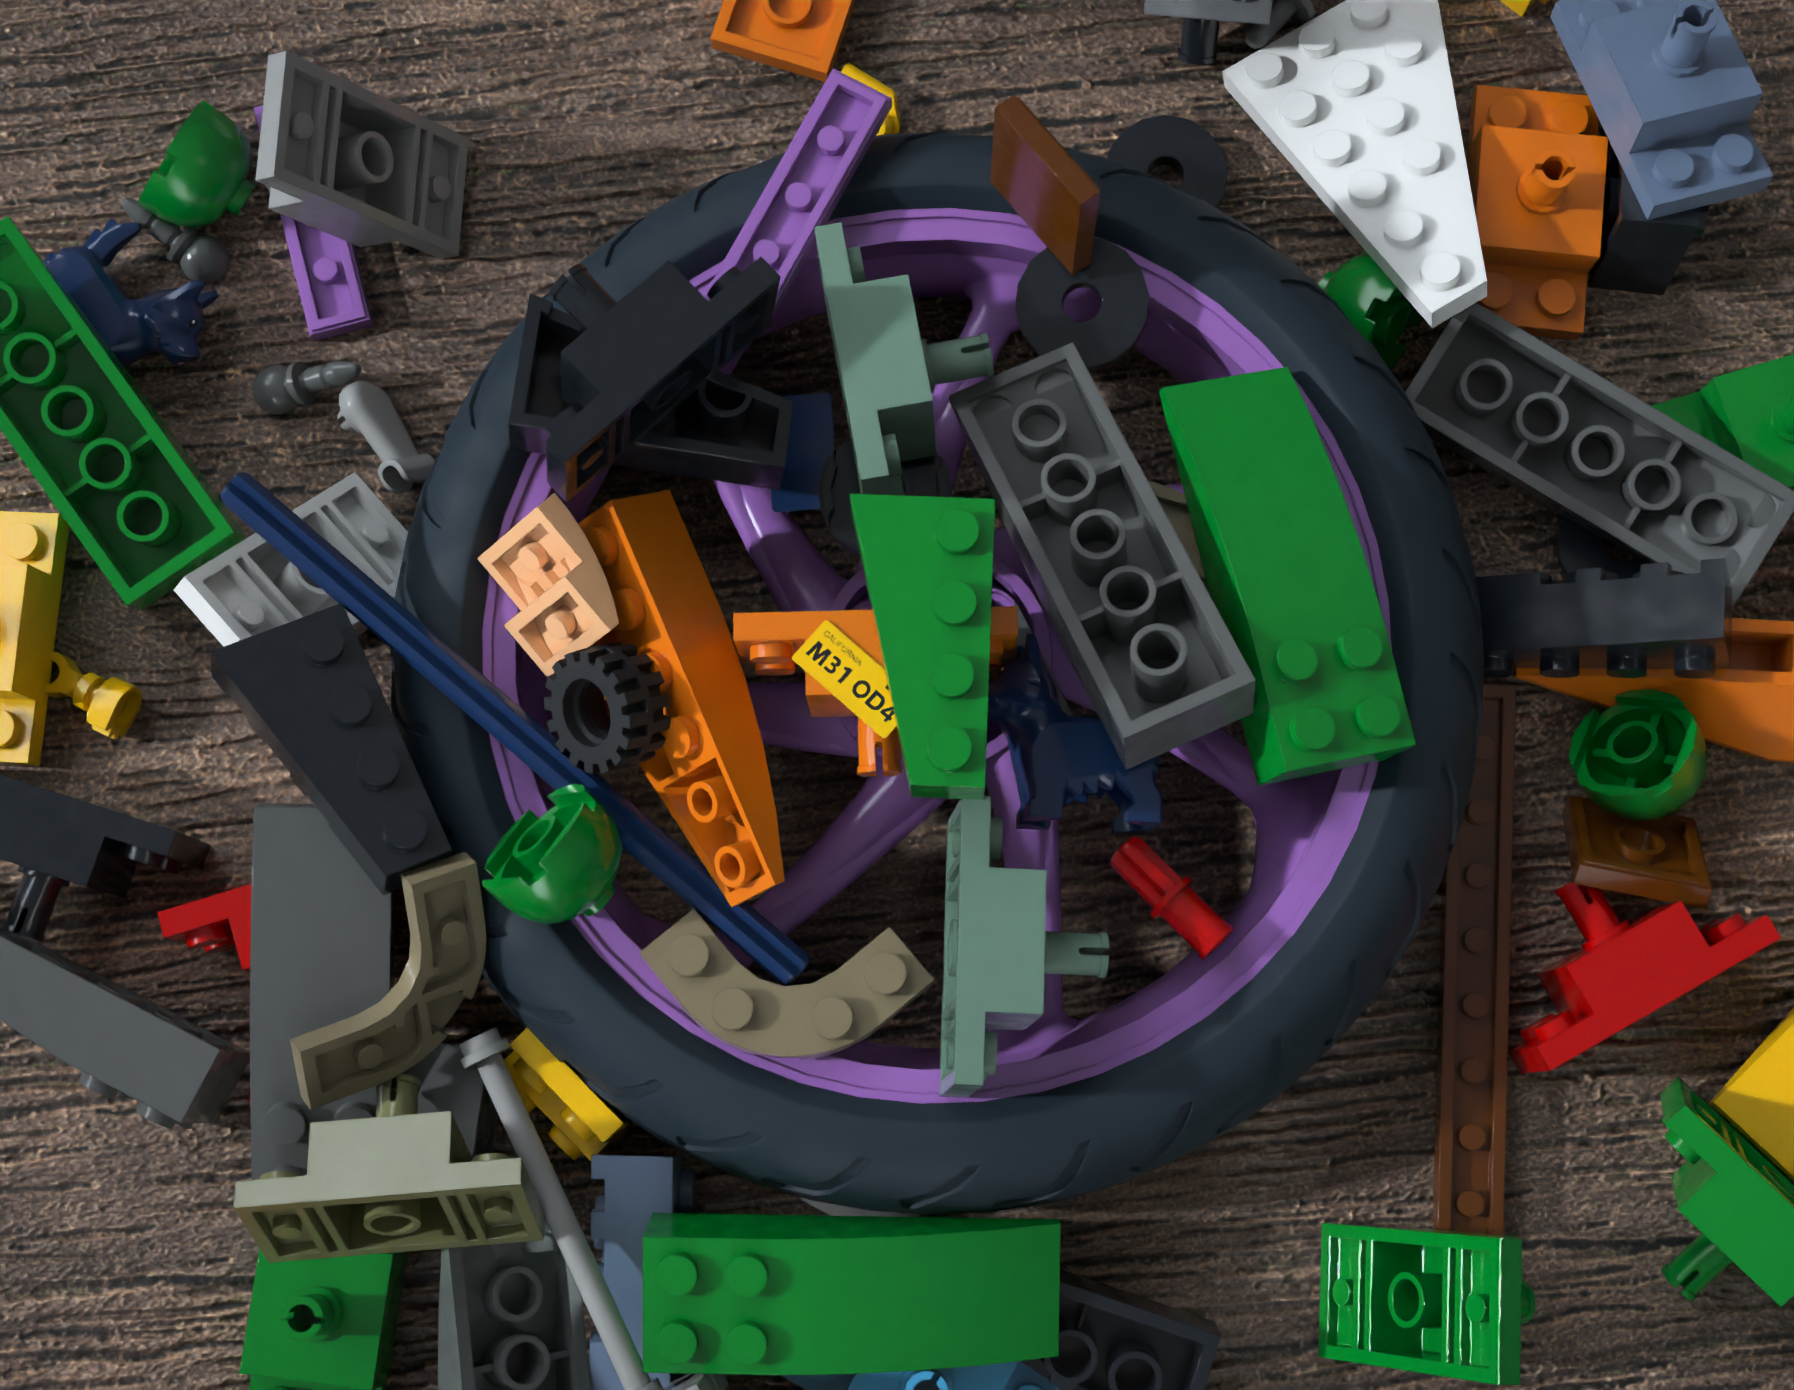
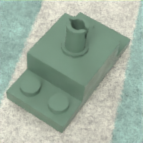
[814,222,994,496]
[939,796,1109,1098]

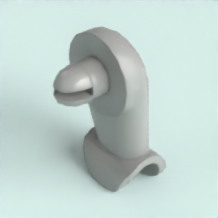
[337,381,435,494]

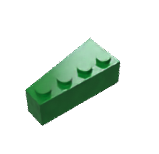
[849,494,995,800]

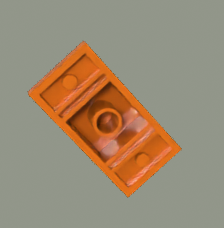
[1467,85,1608,340]
[733,606,1018,777]

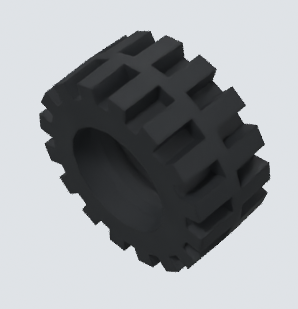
[544,642,671,774]

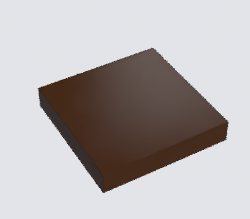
[990,95,1101,275]
[1562,796,1712,909]

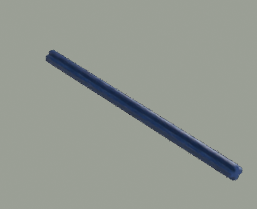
[220,472,810,986]

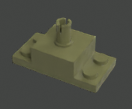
[233,1074,545,1263]

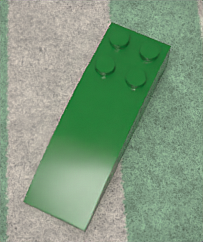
[0,216,247,610]
[1159,367,1416,786]
[643,1213,1061,1375]

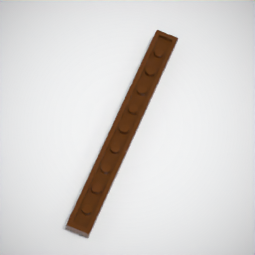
[1432,683,1516,1235]

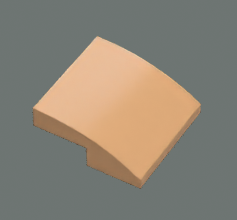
[477,493,619,678]

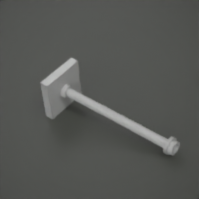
[459,1028,729,1390]

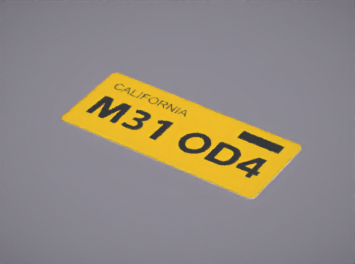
[792,620,896,738]

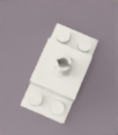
[174,472,408,647]

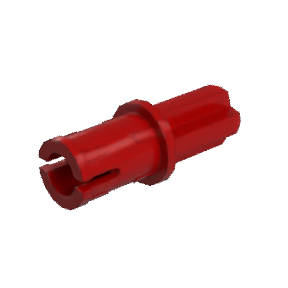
[1110,836,1235,960]

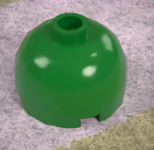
[137,100,257,228]
[1318,252,1423,370]
[1568,689,1708,821]
[482,783,623,925]

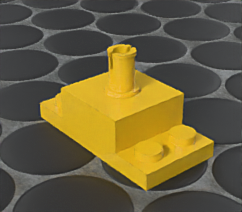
[0,511,69,767]

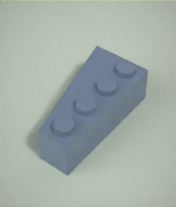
[589,1154,696,1390]

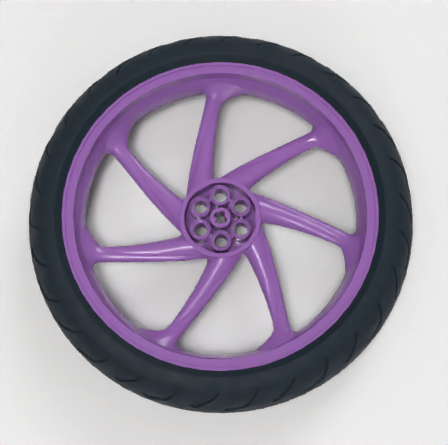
[390,132,1484,1215]

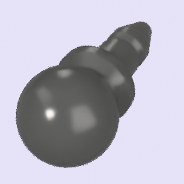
[122,198,230,284]
[252,361,361,415]

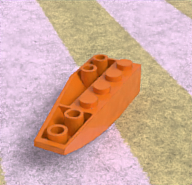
[578,490,785,907]
[1513,618,1794,763]

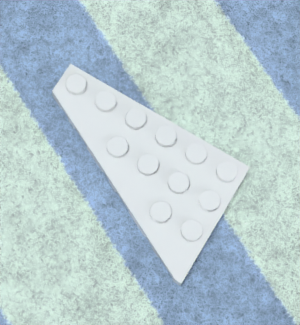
[1222,0,1487,328]

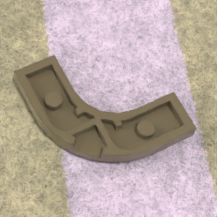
[290,852,487,1110]
[639,909,934,1060]

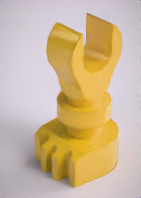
[45,651,142,740]

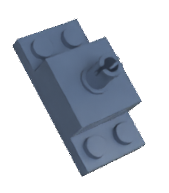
[1550,0,1773,220]

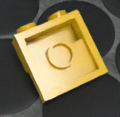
[504,1028,633,1161]

